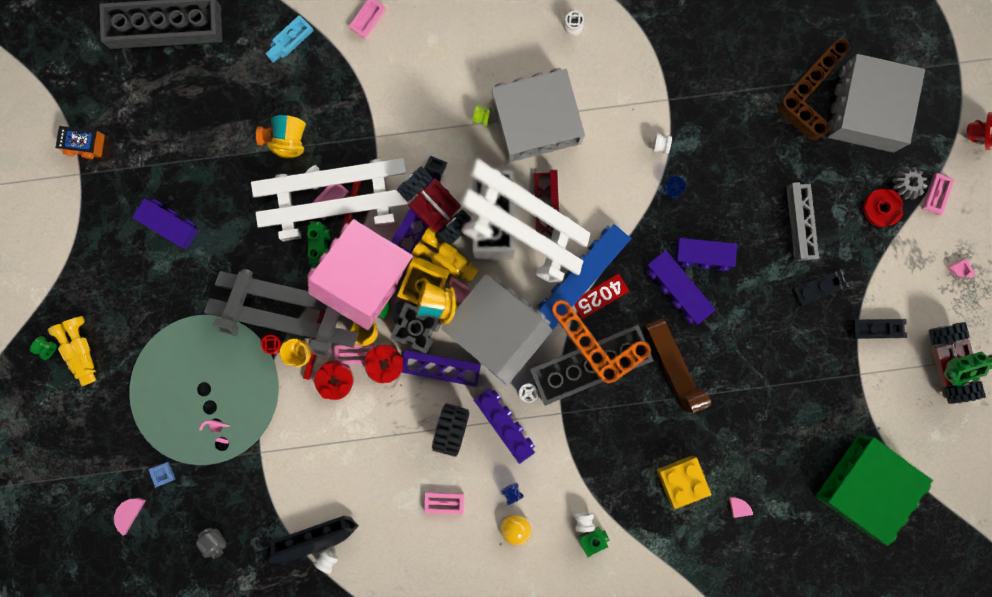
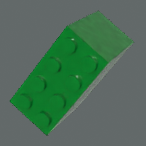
[815,435,933,546]

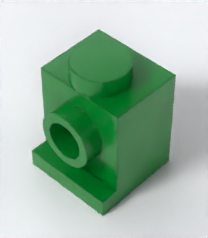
[578,526,610,558]

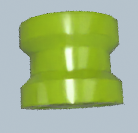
[472,104,492,126]

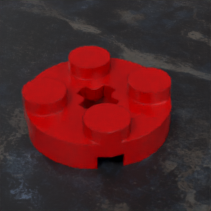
[861,189,903,228]
[364,345,403,383]
[314,361,354,400]

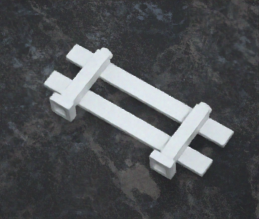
[251,158,411,242]
[461,159,590,283]

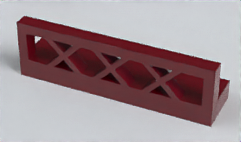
[534,170,559,237]

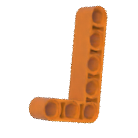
[552,301,650,383]

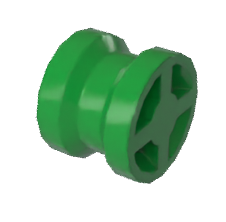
[30,336,57,360]

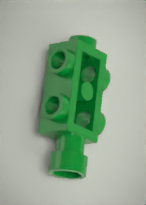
[307,222,330,273]
[944,351,992,386]

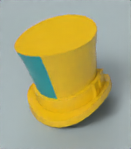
[267,115,306,158]
[416,281,456,324]

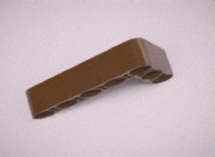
[778,39,850,140]
[644,318,711,413]

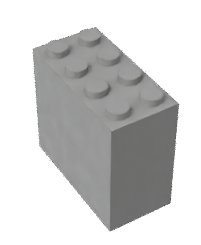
[828,54,925,153]
[492,68,585,163]
[473,170,514,260]
[440,274,553,385]

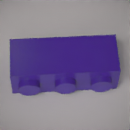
[132,198,199,250]
[674,238,737,271]

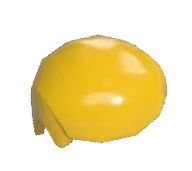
[349,322,378,346]
[279,338,311,368]
[500,514,531,545]

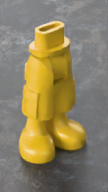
[411,228,479,283]
[48,316,97,386]

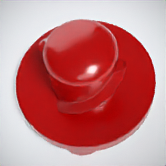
[966,112,992,150]

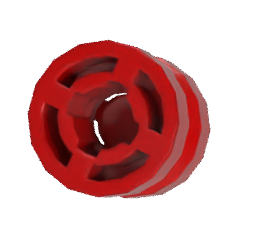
[261,335,284,354]

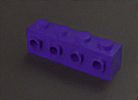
[645,250,715,325]
[474,388,536,464]

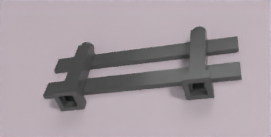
[204,269,358,358]

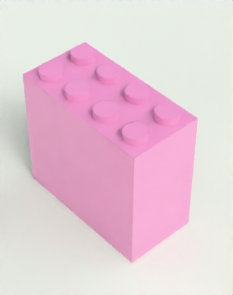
[307,219,413,330]

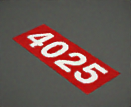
[574,274,629,319]

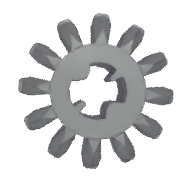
[892,167,927,200]

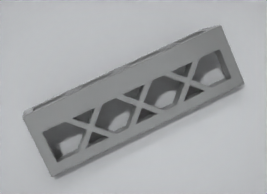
[787,182,819,261]

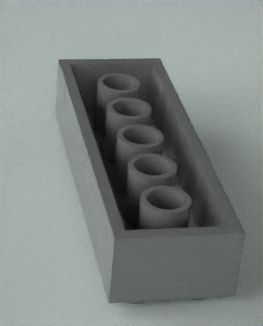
[100,0,222,49]
[529,325,653,406]

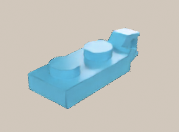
[266,15,314,63]

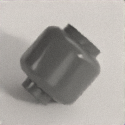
[196,528,226,559]

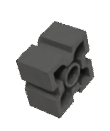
[390,302,442,354]

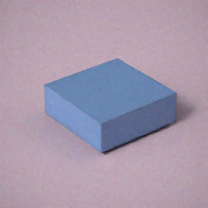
[148,462,176,487]

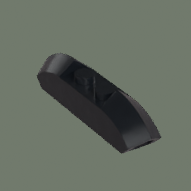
[264,515,359,563]

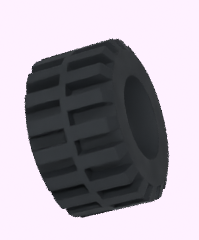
[432,403,470,457]

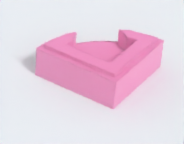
[947,258,976,278]
[729,497,753,518]

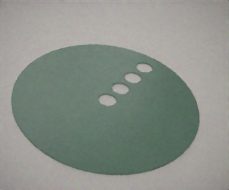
[129,315,279,465]

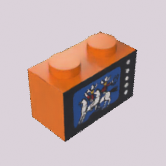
[55,126,105,159]

